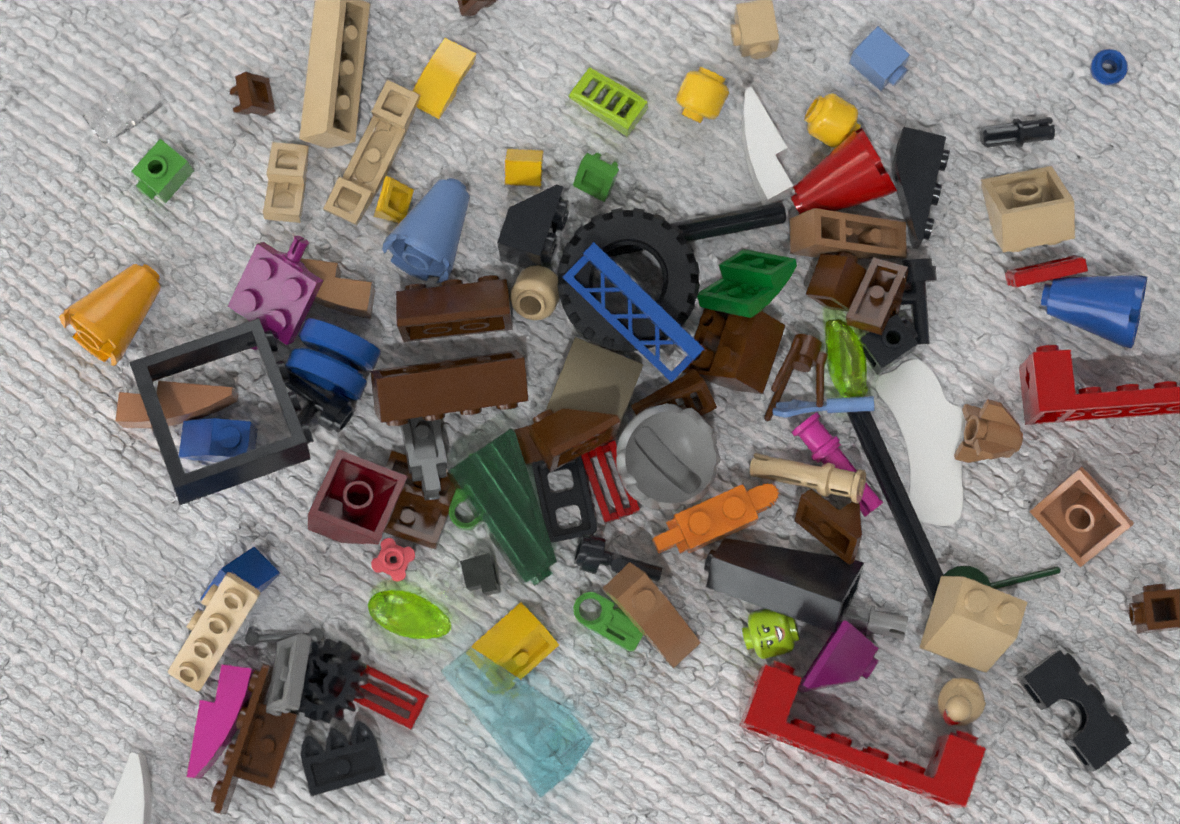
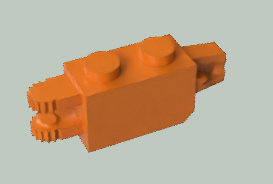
[652,482,779,554]

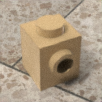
[730,0,780,59]

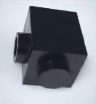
[856,314,918,375]

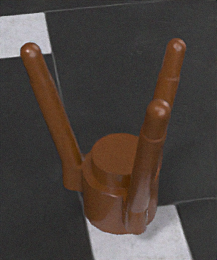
[764,334,828,421]

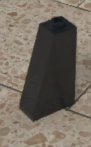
[704,538,864,633]

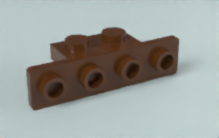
[211,663,299,814]

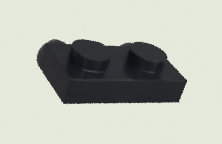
[301,721,386,797]

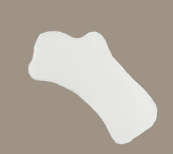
[876,359,967,526]

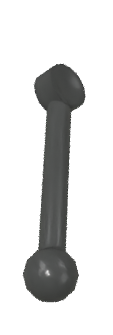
[245,628,324,646]

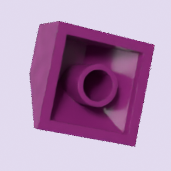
[798,620,879,693]

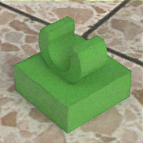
[573,153,619,202]

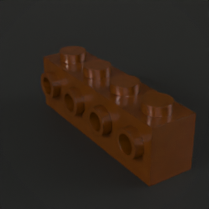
[370,350,529,426]

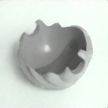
[616,404,721,511]

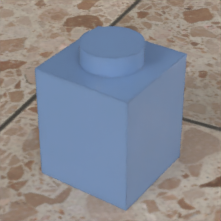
[849,26,910,91]

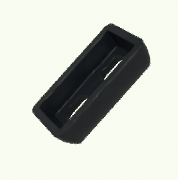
[532,456,597,543]

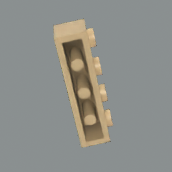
[299,0,370,149]

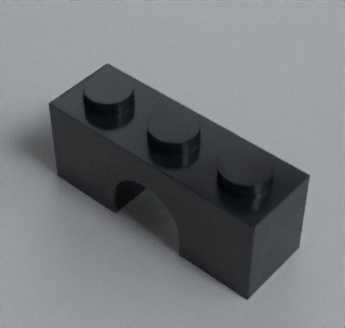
[1017,650,1132,772]

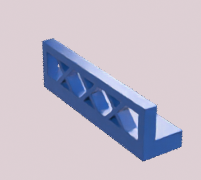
[562,243,704,383]

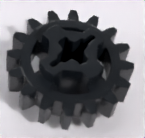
[298,639,368,724]

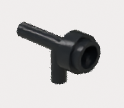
[901,258,937,345]
[284,369,355,433]
[574,534,663,582]

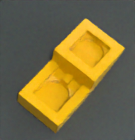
[412,38,476,119]

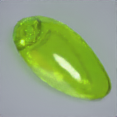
[825,319,868,398]
[368,590,451,639]

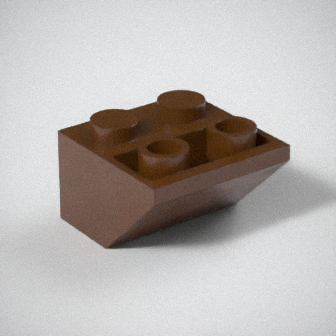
[682,308,786,394]

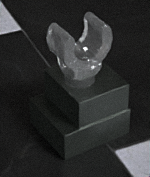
[434,553,501,599]

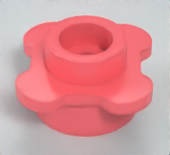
[371,538,415,582]

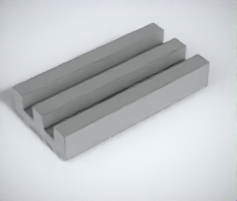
[266,633,312,716]

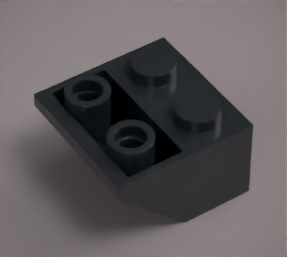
[497,184,569,269]

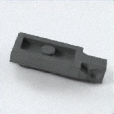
[400,417,447,501]

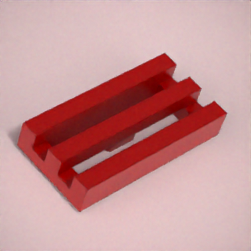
[1005,255,1088,288]
[581,441,640,524]
[354,665,429,730]

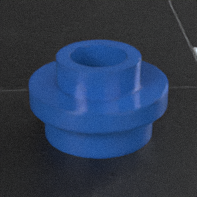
[1090,49,1128,85]

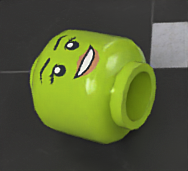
[742,608,800,659]

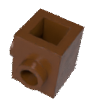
[806,252,867,312]
[1128,584,1180,634]

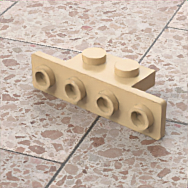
[168,572,261,692]

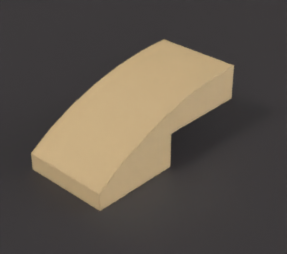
[263,142,309,223]

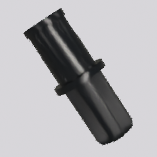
[980,117,1055,148]

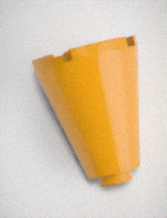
[59,264,161,366]

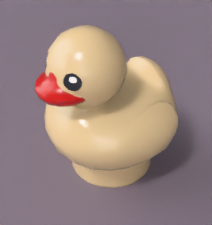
[938,678,986,726]

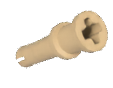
[750,453,866,503]

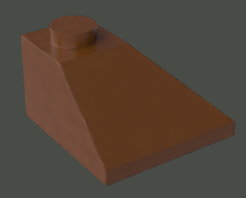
[529,408,621,472]

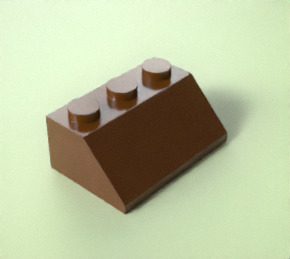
[396,275,513,342]

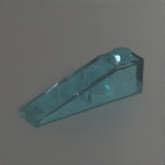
[441,647,594,798]

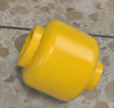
[676,67,729,124]
[804,93,861,148]

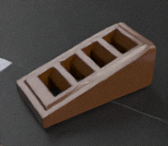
[631,369,717,416]

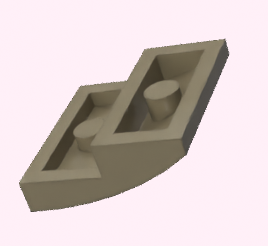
[545,337,644,421]

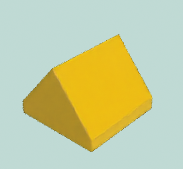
[505,149,543,187]
[373,176,414,223]

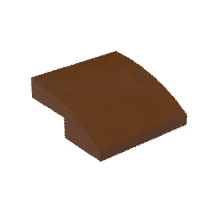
[384,450,462,550]

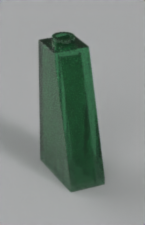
[446,428,557,586]

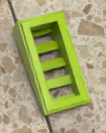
[568,67,649,137]

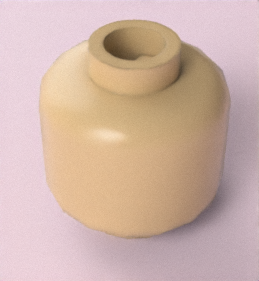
[510,266,560,321]

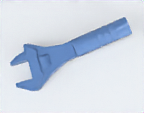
[773,396,875,418]

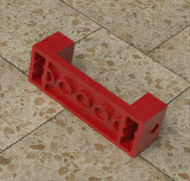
[1019,345,1180,425]
[739,661,986,808]

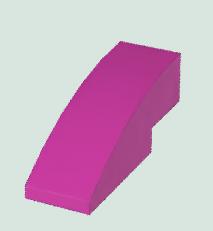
[187,664,255,779]

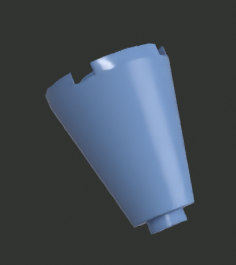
[382,178,470,283]

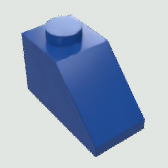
[179,418,258,462]

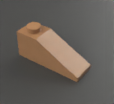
[790,208,907,259]
[602,562,701,668]

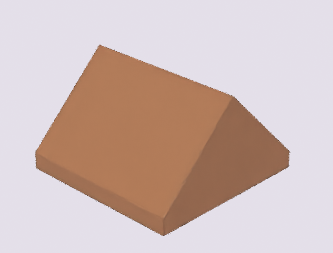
[1030,467,1134,568]

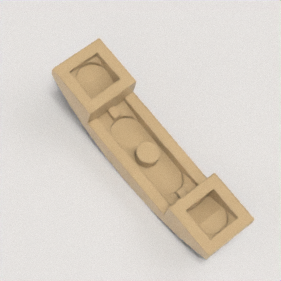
[323,80,421,225]

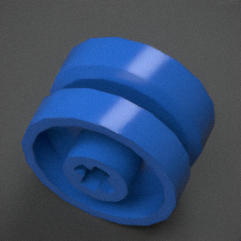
[285,318,381,400]

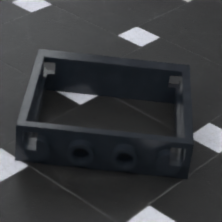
[129,318,314,505]

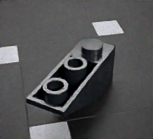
[891,127,950,250]

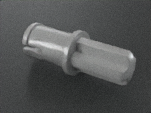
[840,605,908,641]

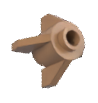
[954,399,1023,463]

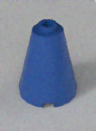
[1041,275,1148,348]

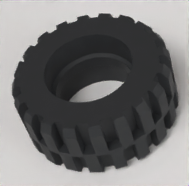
[557,208,700,352]

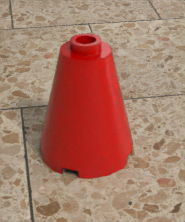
[790,127,897,214]

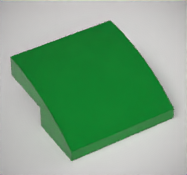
[697,249,797,318]

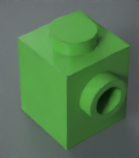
[131,139,194,204]

